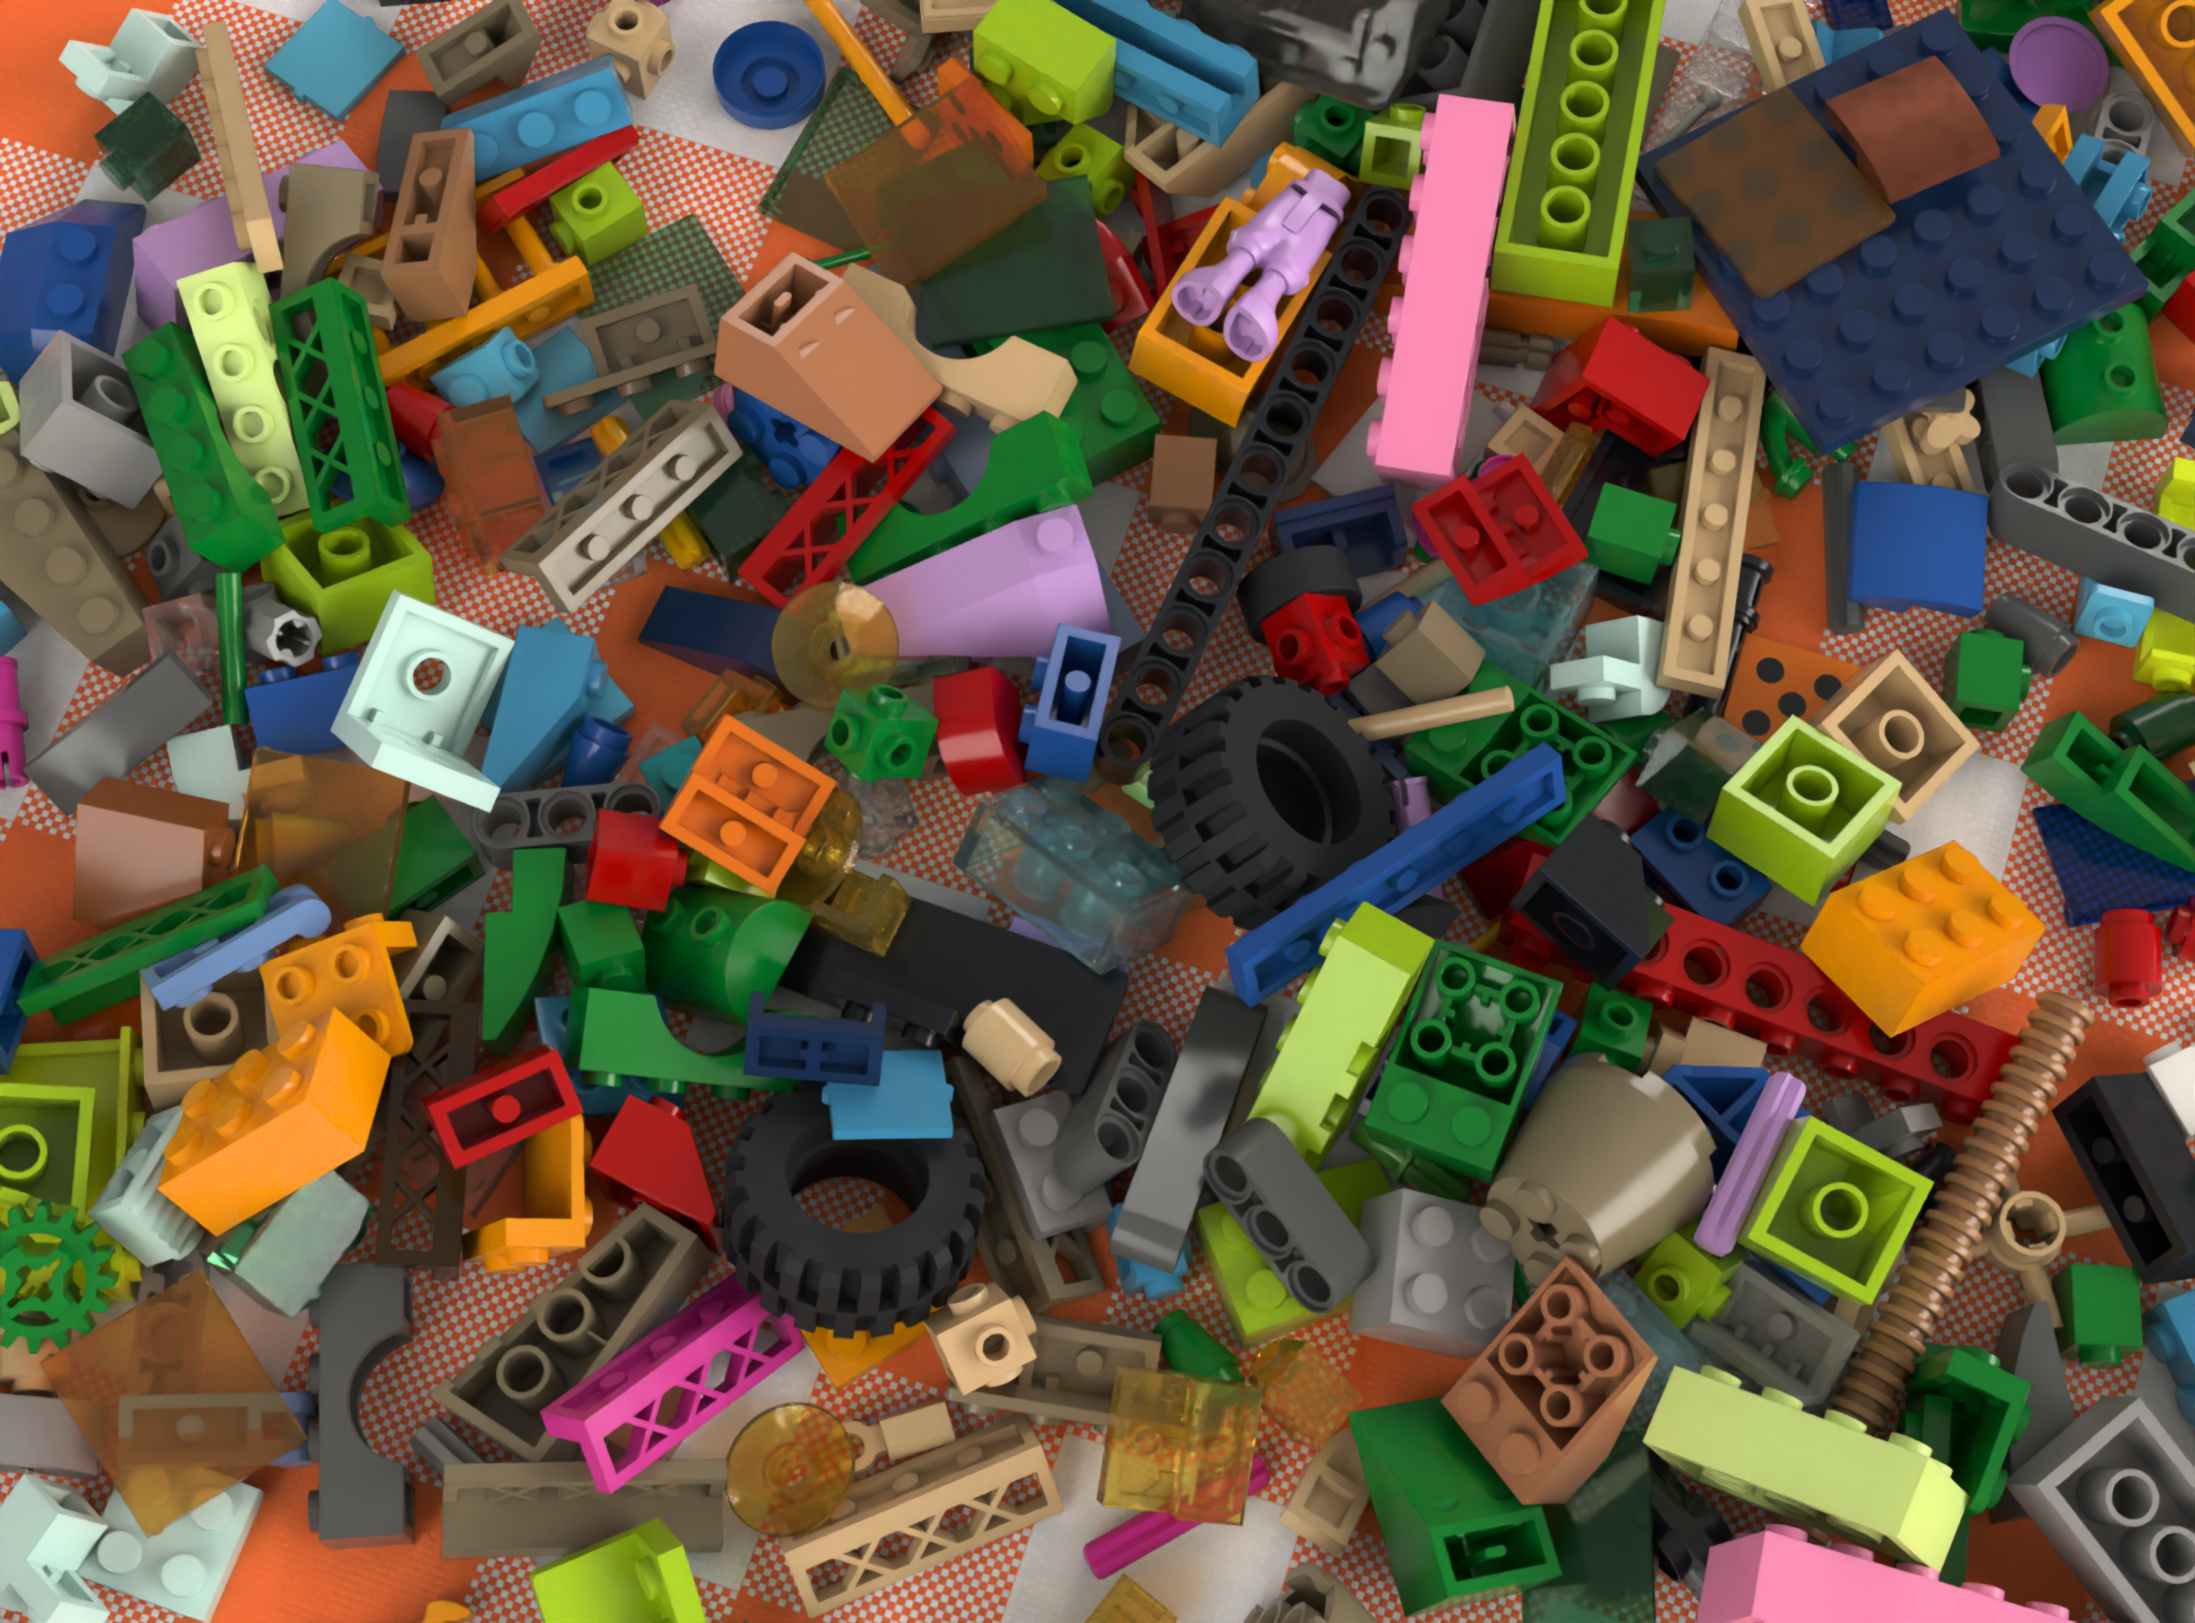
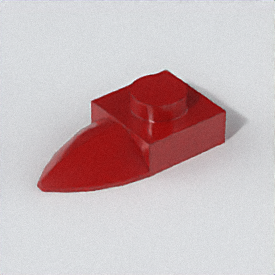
[1071,211,1156,336]

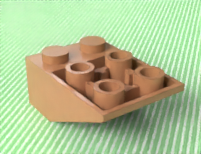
[714,252,943,463]
[1440,1255,1658,1505]

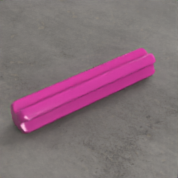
[1083,1451,1271,1579]

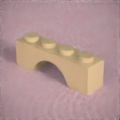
[842,262,1078,434]

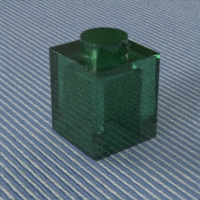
[93,91,202,203]
[1624,217,1695,313]

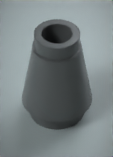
[1984,592,2081,679]

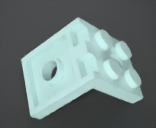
[330,589,515,812]

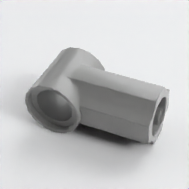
[242,582,322,668]

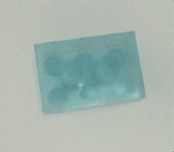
[952,775,1193,975]

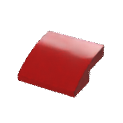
[1410,452,1589,606]

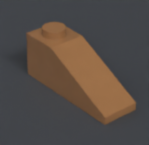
[380,127,477,322]

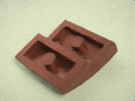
[1825,55,2000,204]

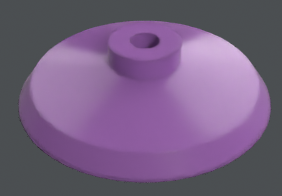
[2009,16,2110,113]

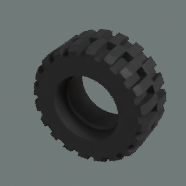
[1147,675,1396,931]
[721,1080,986,1339]

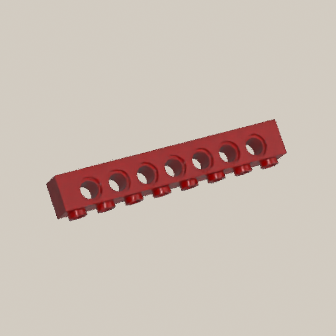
[1495,852,2021,1127]

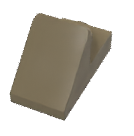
[415,0,542,107]

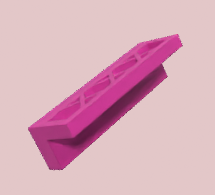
[540,1271,806,1494]

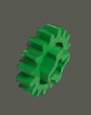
[0,1200,119,1354]

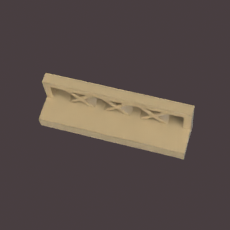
[771,1413,1065,1619]

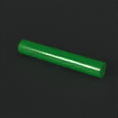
[215,573,249,724]

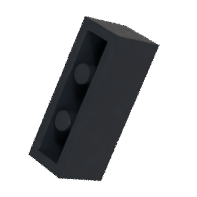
[2051,1072,2195,1285]

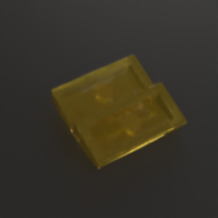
[1096,1364,1263,1526]

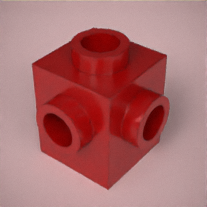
[1260,593,1371,697]

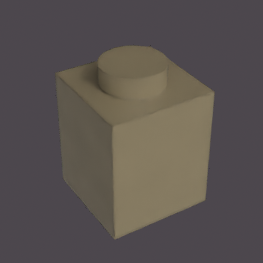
[1375,599,1487,705]

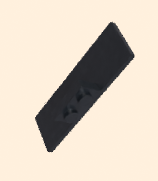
[775,856,1131,1097]

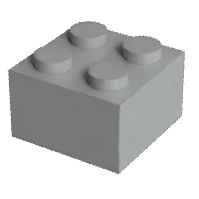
[19,329,163,510]
[1349,1188,1516,1359]

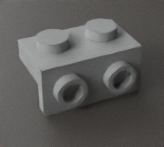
[987,1091,1114,1241]
[1688,1260,1861,1407]

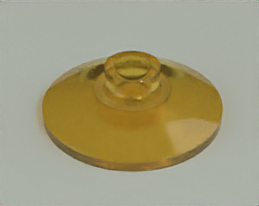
[771,582,900,710]
[776,788,863,912]
[724,1402,855,1537]

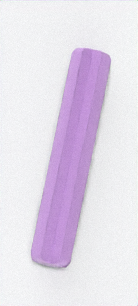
[1694,1071,1806,1257]

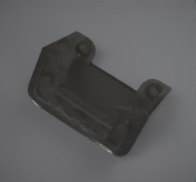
[1180,0,1457,111]

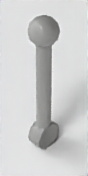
[1639,88,1722,156]

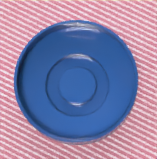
[713,21,826,130]

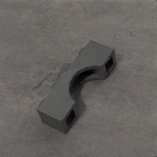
[308,1262,415,1550]

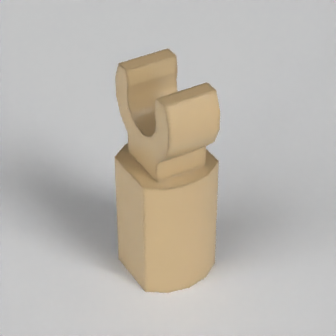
[831,1396,956,1477]

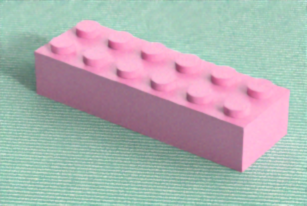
[1366,94,1517,492]
[1697,1524,2114,1623]

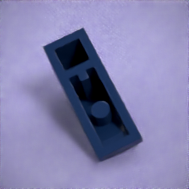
[638,586,835,707]

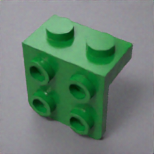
[1905,1345,2032,1519]

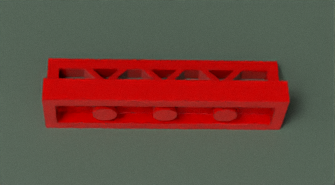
[736,406,958,618]

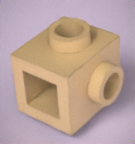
[586,0,676,100]
[923,1282,1037,1396]

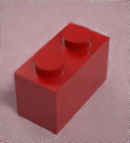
[420,1043,584,1170]

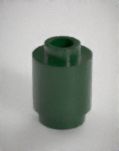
[2107,690,2195,763]

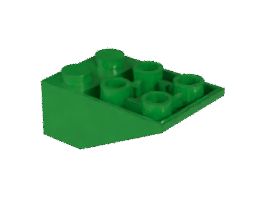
[1404,658,1638,849]
[1364,938,1564,1185]
[1348,1396,1562,1617]

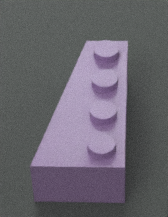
[132,140,384,336]

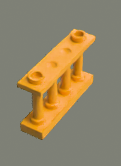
[324,167,597,392]

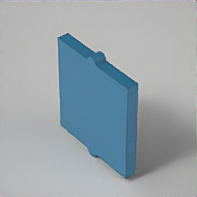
[821,1050,954,1140]

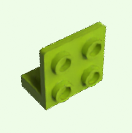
[529,1517,707,1623]

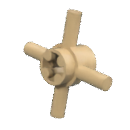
[1969,1172,2112,1332]

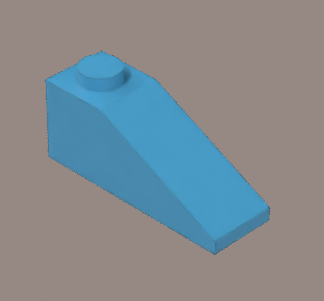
[476,625,608,808]

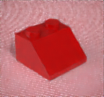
[589,1094,724,1256]

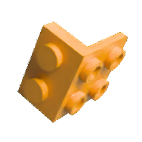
[259,913,418,1059]
[462,1114,593,1274]

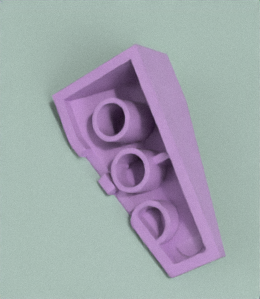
[834,504,1113,663]

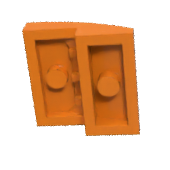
[658,713,837,896]

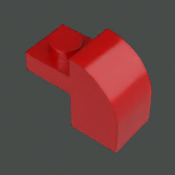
[933,666,1050,796]

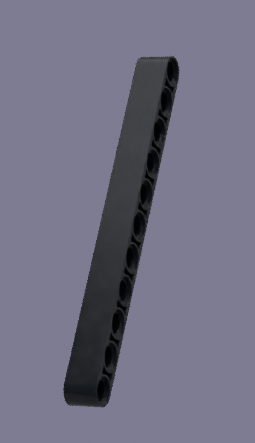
[1093,187,1413,786]

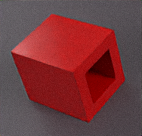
[586,808,688,912]

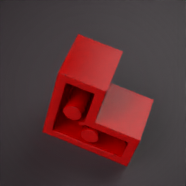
[1529,316,1711,458]

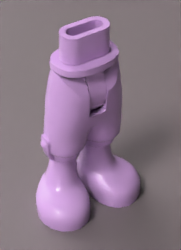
[1171,168,1351,362]

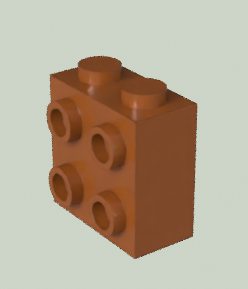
[73,777,235,928]

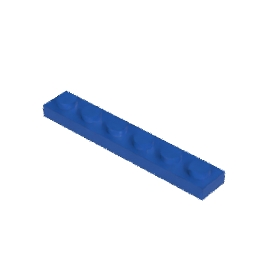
[1225,742,1566,1008]

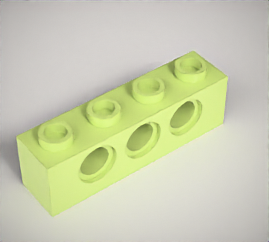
[176,262,337,520]

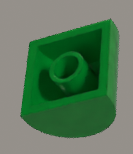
[2038,303,2169,445]
[641,883,813,1028]

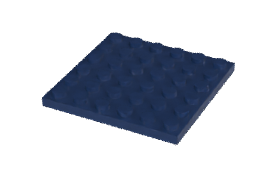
[1635,7,2150,457]

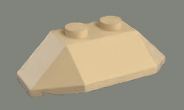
[1124,19,1338,197]

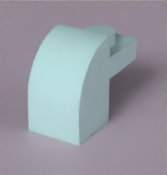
[58,8,205,122]
[1550,615,1672,724]
[166,724,320,841]
[0,1473,111,1623]

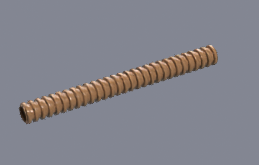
[1770,991,2095,1546]

